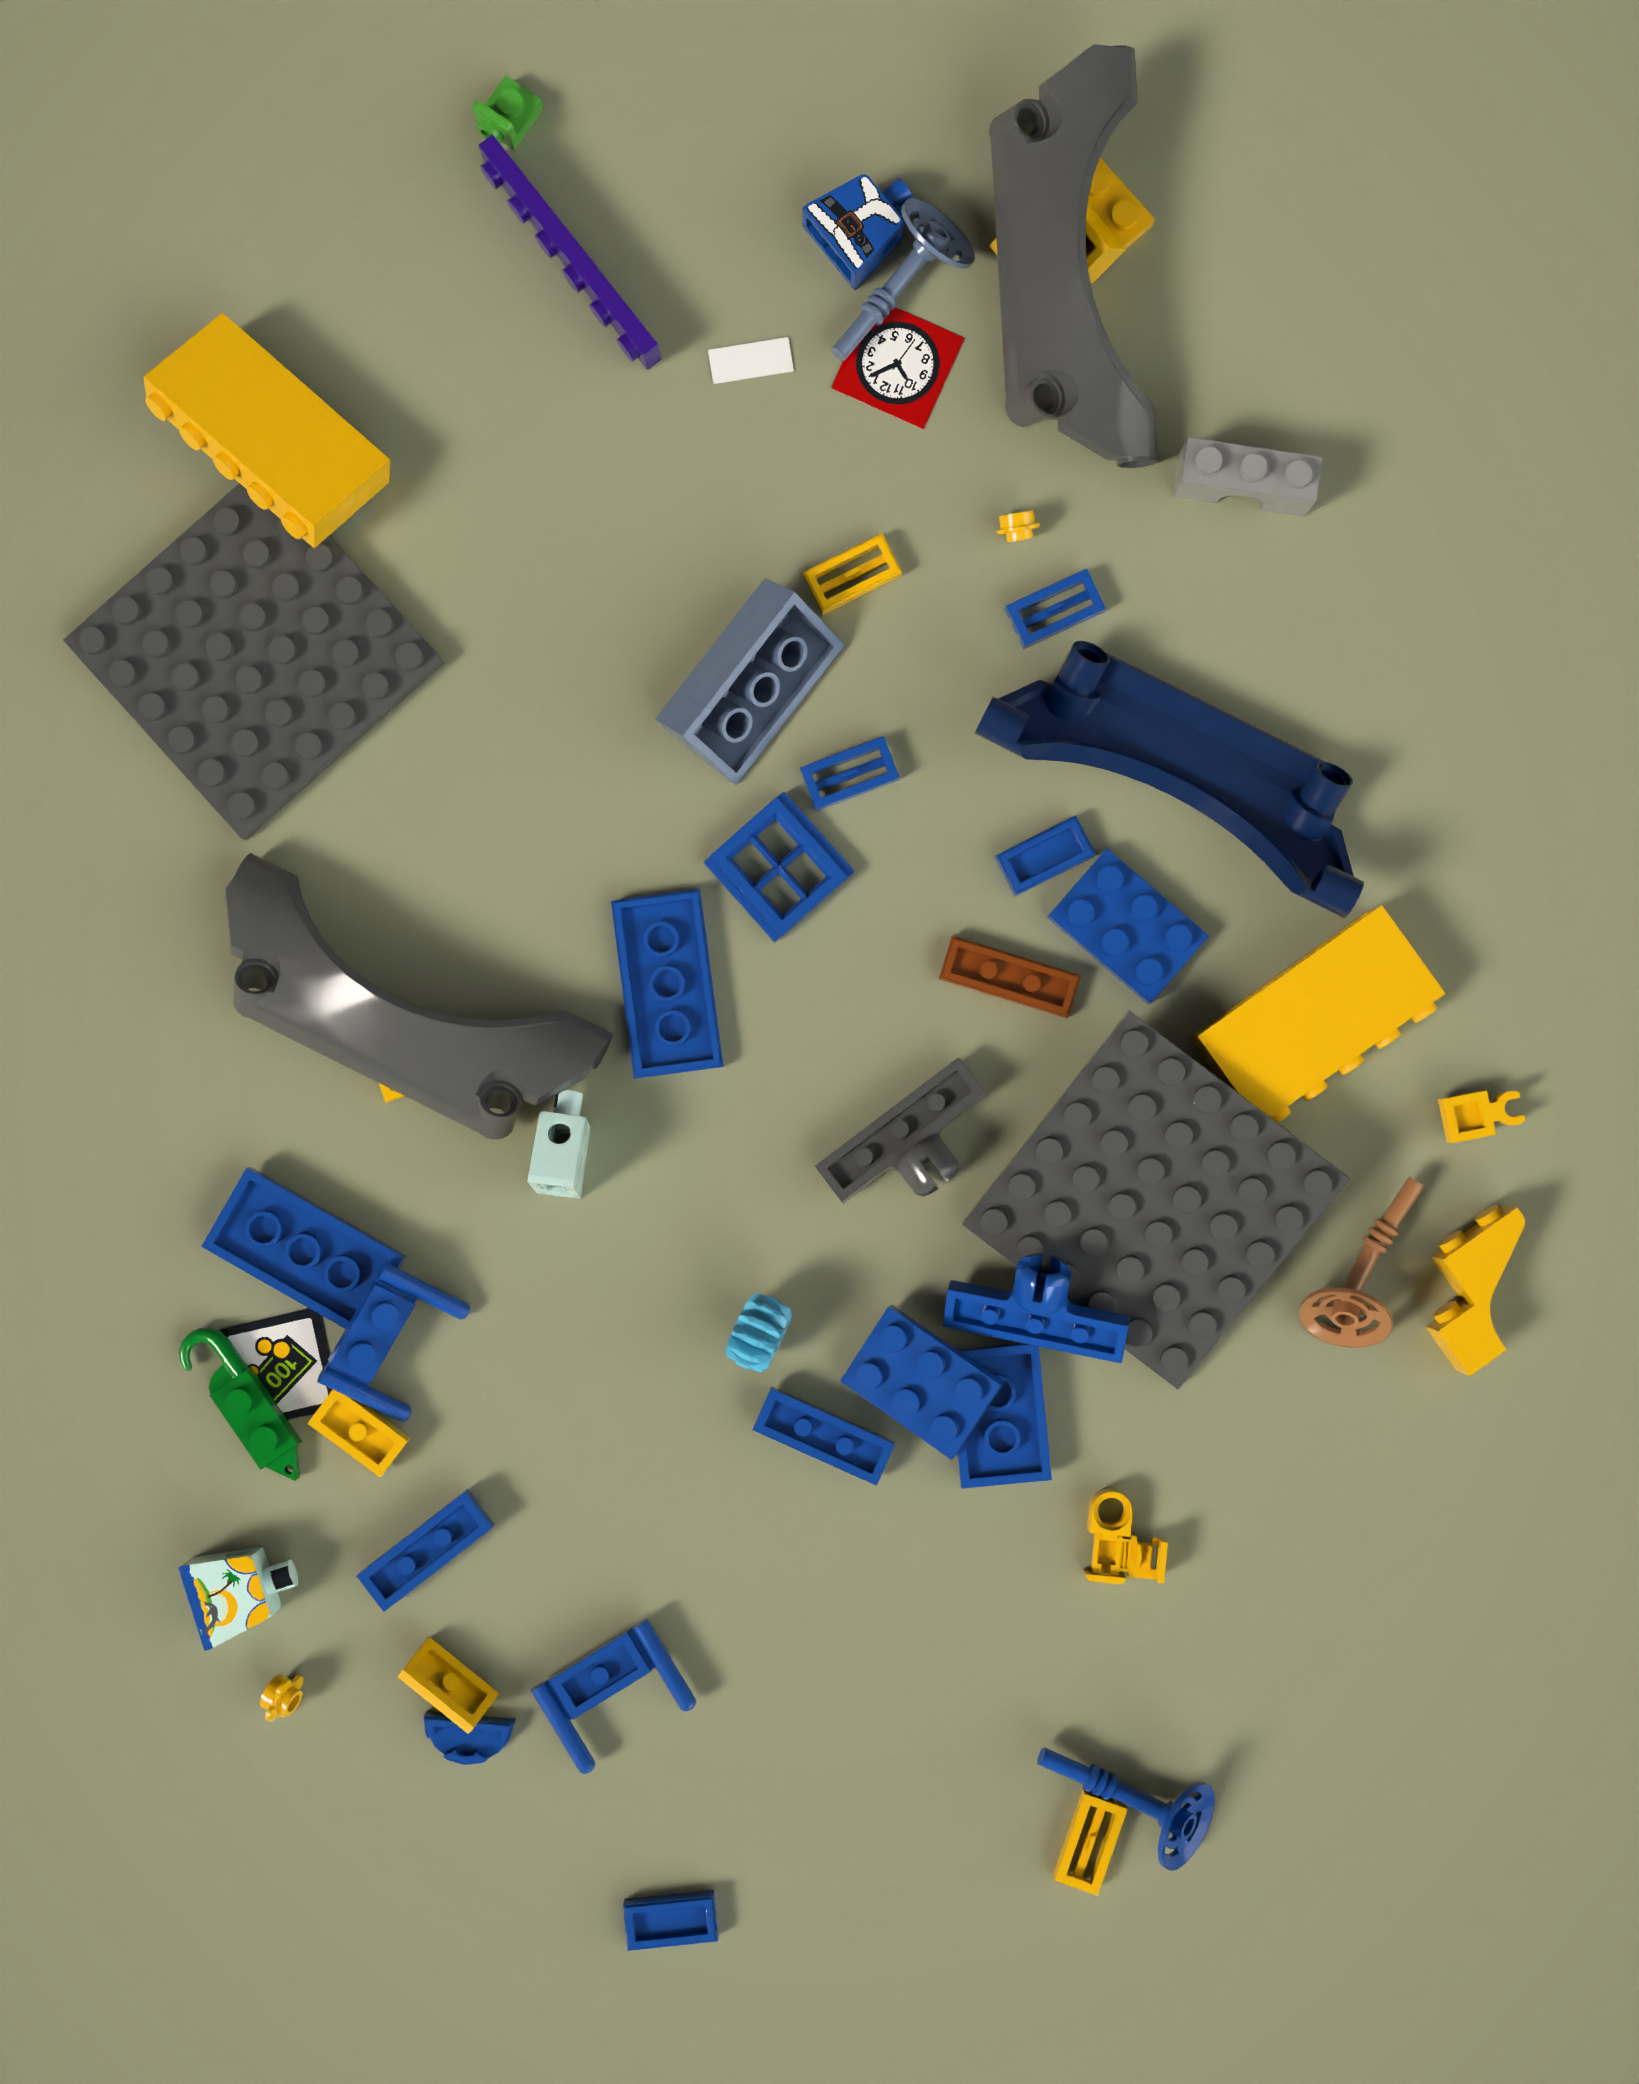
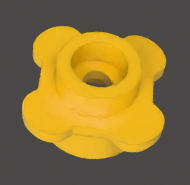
[260,1674,304,1722]

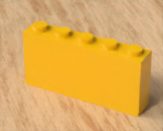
[143,312,390,549]
[1190,905,1446,1123]

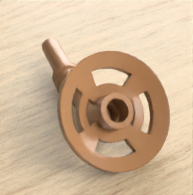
[1299,1177,1425,1348]

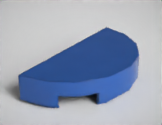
[423,1711,516,1765]

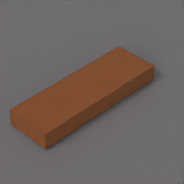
[939,936,1081,1019]

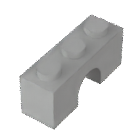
[1173,437,1323,516]

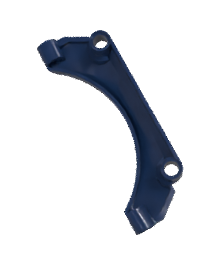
[974,641,1364,918]

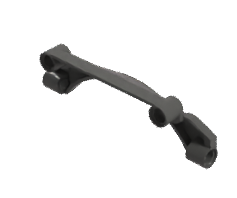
[989,44,1157,468]
[225,853,613,1139]

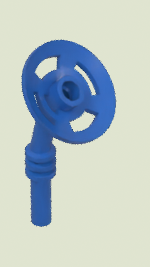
[1037,1747,1215,1871]

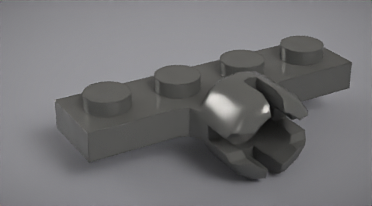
[815,1057,987,1204]

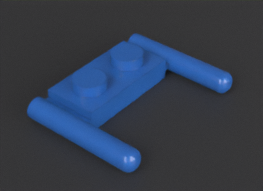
[317,1262,470,1422]
[531,1618,696,1774]

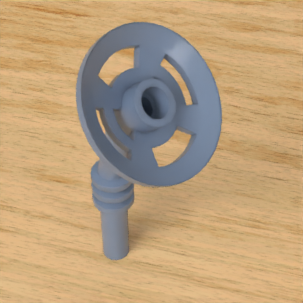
[831,198,975,361]

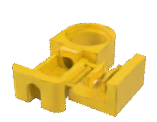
[1083,1488,1168,1584]

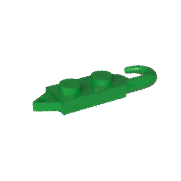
[179,1327,302,1481]

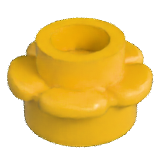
[996,510,1040,542]

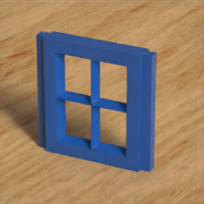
[703,791,855,943]

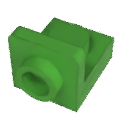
[472,75,544,151]

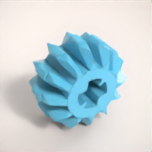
[725,1292,792,1373]

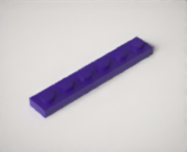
[478,134,661,370]

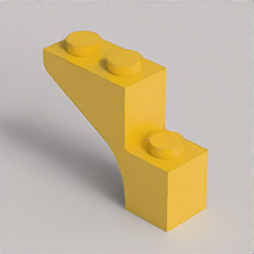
[1426,1204,1525,1376]

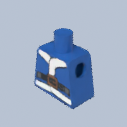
[802,174,913,291]

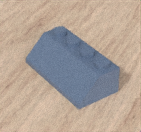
[655,578,845,785]

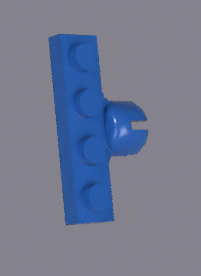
[943,1253,1130,1364]

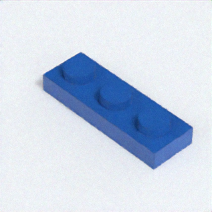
[752,1386,895,1486]
[357,1489,495,1612]

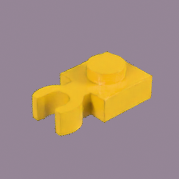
[1438,1090,1525,1143]

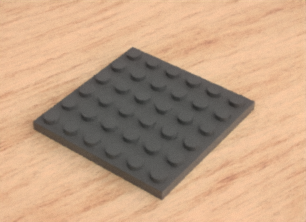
[63,483,445,841]
[962,1010,1350,1389]

